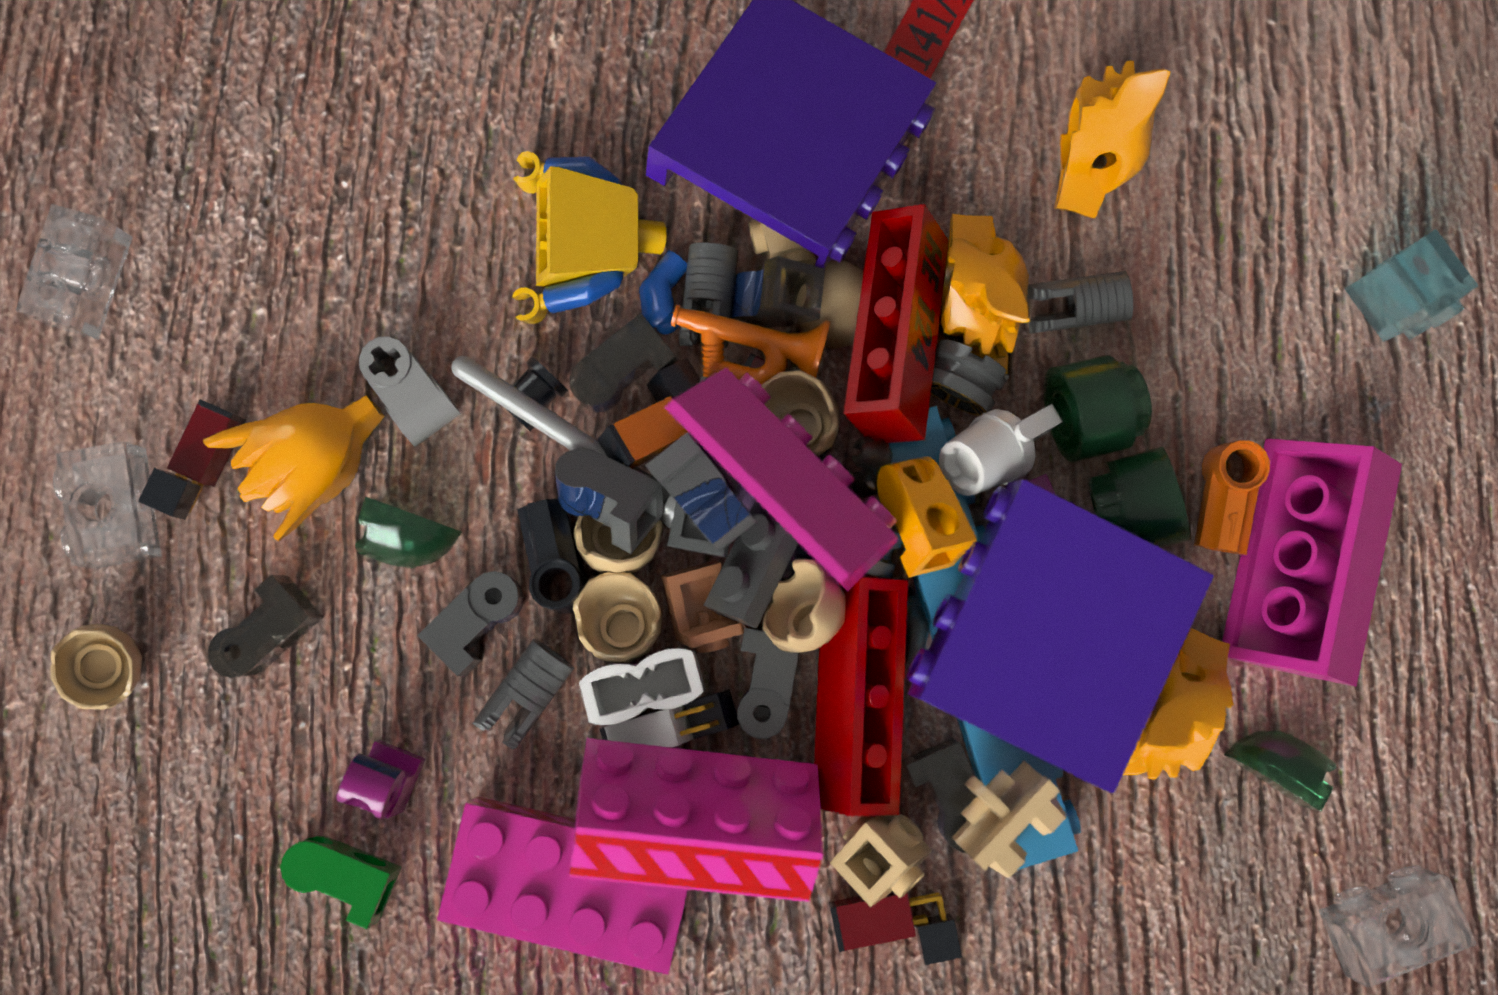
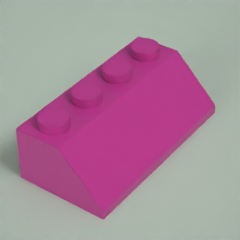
[665,368,898,591]
[1222,438,1402,687]

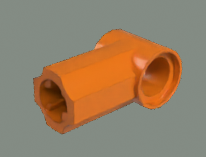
[1193,440,1270,555]

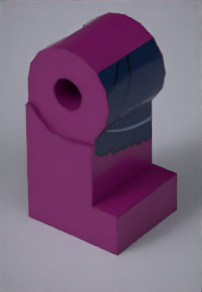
[337,740,425,820]

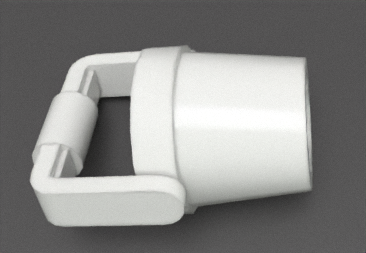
[939,404,1063,496]

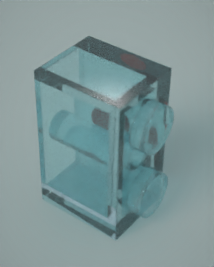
[1344,229,1479,342]

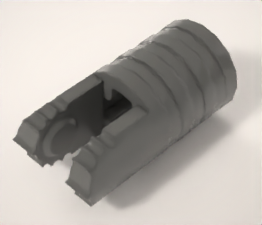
[679,242,739,348]
[1027,271,1133,334]
[472,639,574,750]

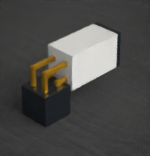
[599,689,739,748]

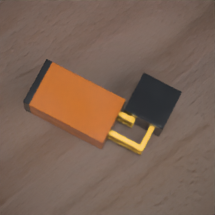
[597,358,700,469]

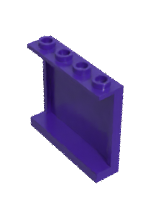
[646,0,937,276]
[907,479,1214,794]

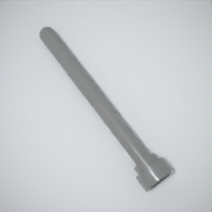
[451,356,676,528]

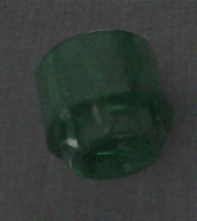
[1043,355,1152,462]
[1087,446,1191,548]

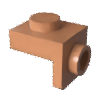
[661,561,744,653]

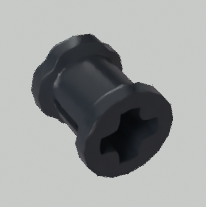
[506,357,569,432]

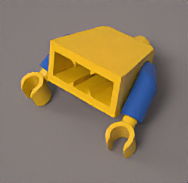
[512,151,667,324]

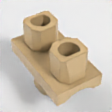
[951,761,1066,877]

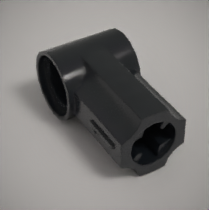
[517,499,589,614]

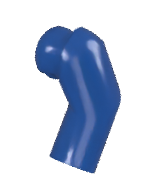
[639,250,687,335]

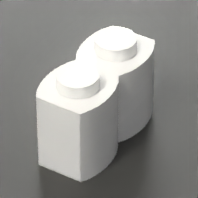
[579,649,706,725]

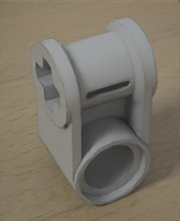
[359,336,461,447]

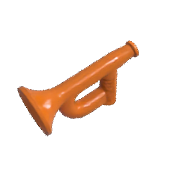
[671,304,831,385]

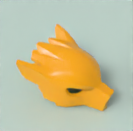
[1054,60,1171,219]
[939,214,1030,374]
[203,396,385,541]
[1123,627,1234,780]

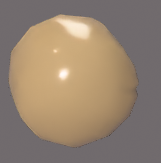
[790,259,864,349]
[761,371,840,457]
[573,515,662,574]
[763,559,846,653]
[573,571,662,664]
[50,623,142,710]

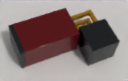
[138,399,247,520]
[829,892,962,965]

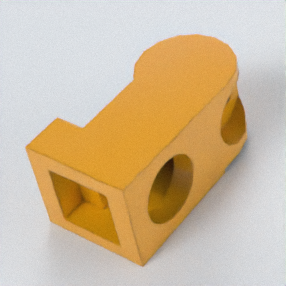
[877,456,977,578]

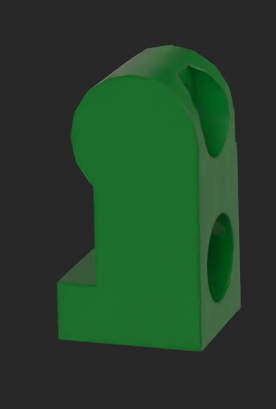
[280,835,402,930]

